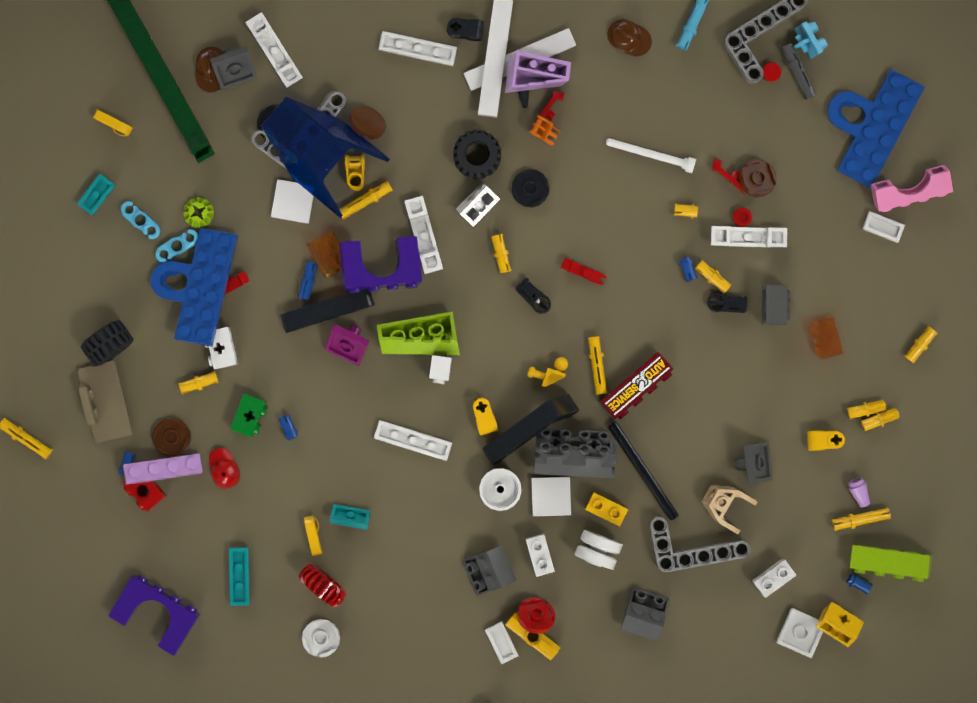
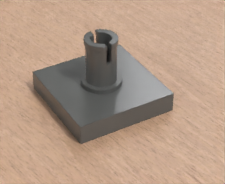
[210,47,258,90]
[735,442,773,484]

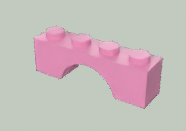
[870,165,953,212]

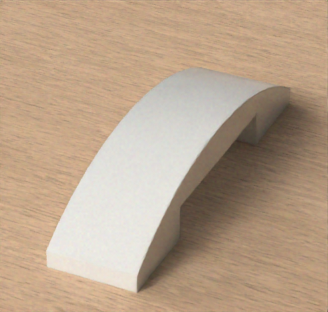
[245,12,303,88]
[404,196,443,274]
[711,226,787,247]

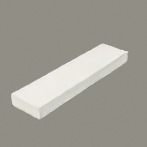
[378,31,457,66]
[374,420,452,461]

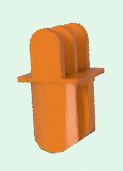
[529,115,560,146]

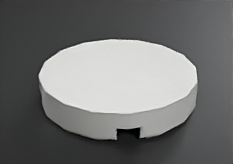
[302,619,340,658]

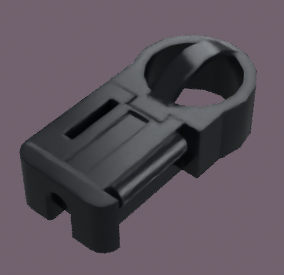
[516,278,551,314]
[707,293,747,313]

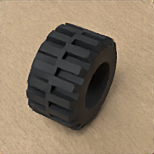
[453,129,501,180]
[81,320,134,367]

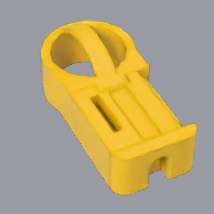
[93,109,133,137]
[304,515,323,556]

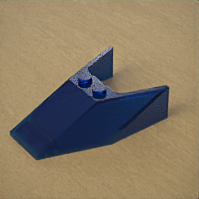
[261,97,390,218]

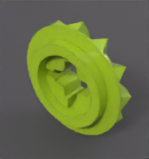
[183,197,214,228]

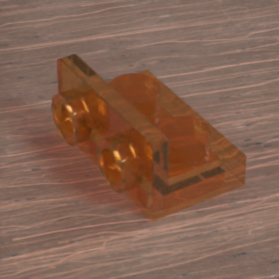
[307,231,341,278]
[809,317,843,360]

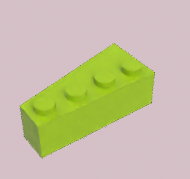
[377,312,460,355]

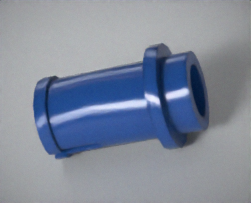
[679,256,698,282]
[278,415,299,440]
[118,452,136,475]
[846,573,873,594]

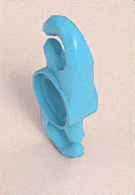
[120,201,160,239]
[155,229,198,263]

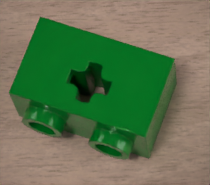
[230,393,268,438]

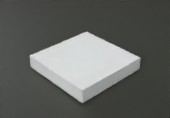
[271,179,316,224]
[531,477,571,516]
[776,607,823,658]

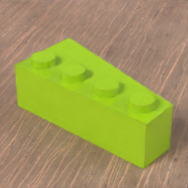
[850,544,933,582]

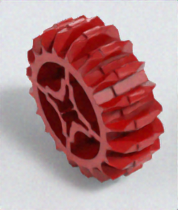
[298,563,347,607]

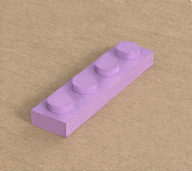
[123,454,203,485]

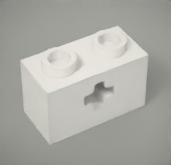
[456,182,500,227]
[205,327,238,370]
[429,355,452,384]
[525,533,555,577]
[752,558,796,598]

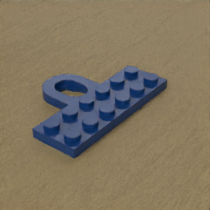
[827,69,925,189]
[151,228,238,347]

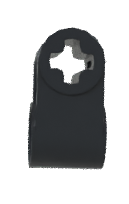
[447,18,484,41]

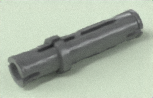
[781,43,817,100]

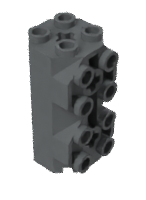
[534,428,617,478]

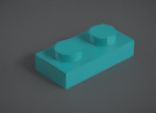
[77,174,116,216]
[329,504,371,530]

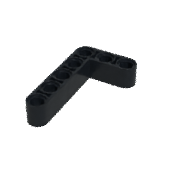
[482,394,579,465]

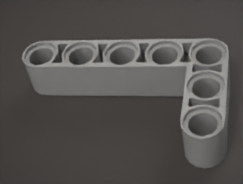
[724,0,808,84]
[250,91,346,171]
[649,516,751,572]

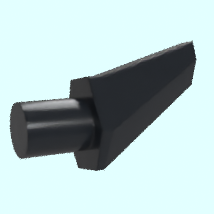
[518,90,529,108]

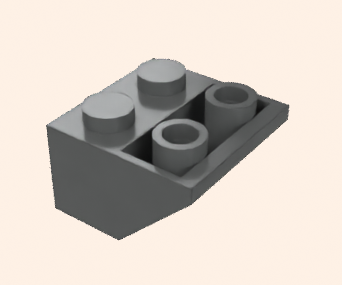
[462,545,517,596]
[621,587,669,641]

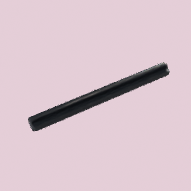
[608,421,679,520]

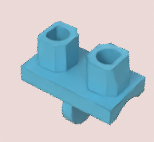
[794,21,828,59]

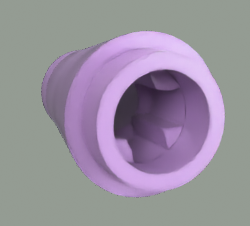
[848,477,870,507]

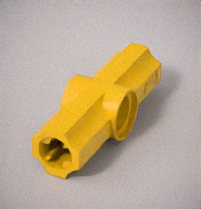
[505,612,561,661]

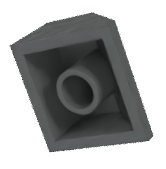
[762,285,790,325]

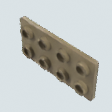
[78,361,133,444]

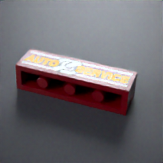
[600,352,674,420]

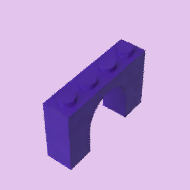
[338,236,422,294]
[108,574,200,656]

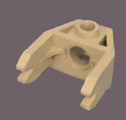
[701,485,757,534]

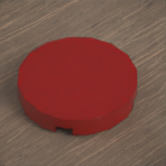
[517,597,556,634]

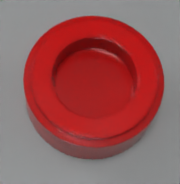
[762,62,781,82]
[732,208,752,227]

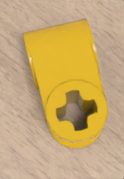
[345,154,365,191]
[473,397,499,436]
[807,430,845,451]

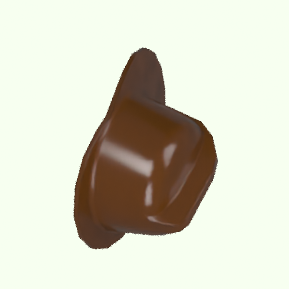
[607,19,652,57]
[195,46,223,93]

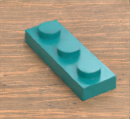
[229,547,250,606]

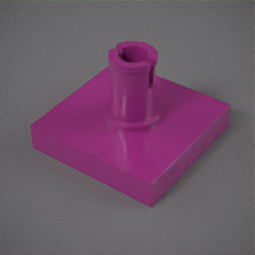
[325,324,369,366]

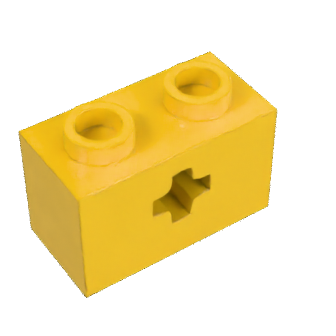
[584,492,628,526]
[815,602,864,647]

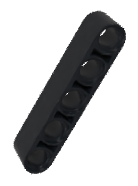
[280,289,375,333]

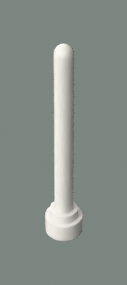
[606,138,696,173]

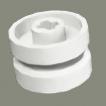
[479,468,522,511]
[574,530,623,570]

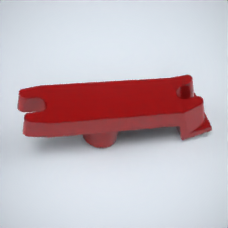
[532,91,565,128]
[712,159,747,195]
[560,258,607,285]
[225,271,250,295]

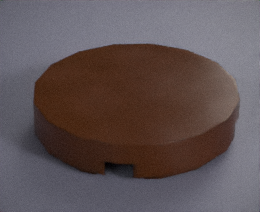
[349,106,386,140]
[739,159,777,198]
[152,418,191,456]

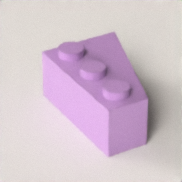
[505,51,571,93]

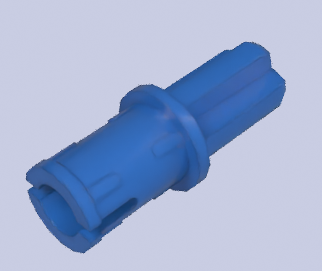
[298,261,319,300]

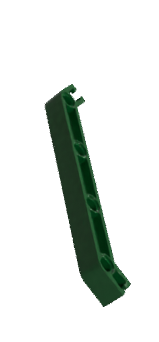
[107,0,215,163]

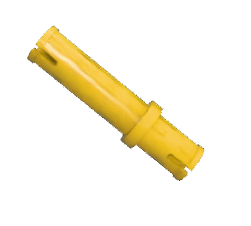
[338,181,393,220]
[588,336,608,395]
[0,418,53,460]
[832,507,891,531]

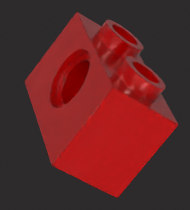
[122,480,167,512]

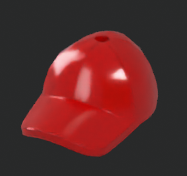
[209,448,240,489]

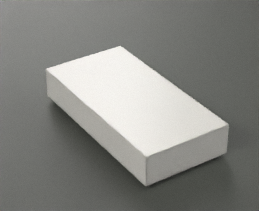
[862,211,905,243]
[485,621,519,664]

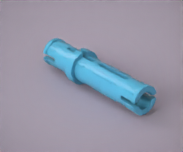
[676,0,709,51]

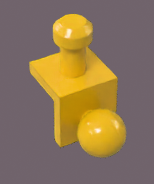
[527,357,568,387]

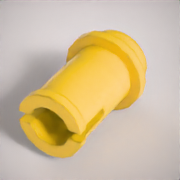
[674,203,698,219]

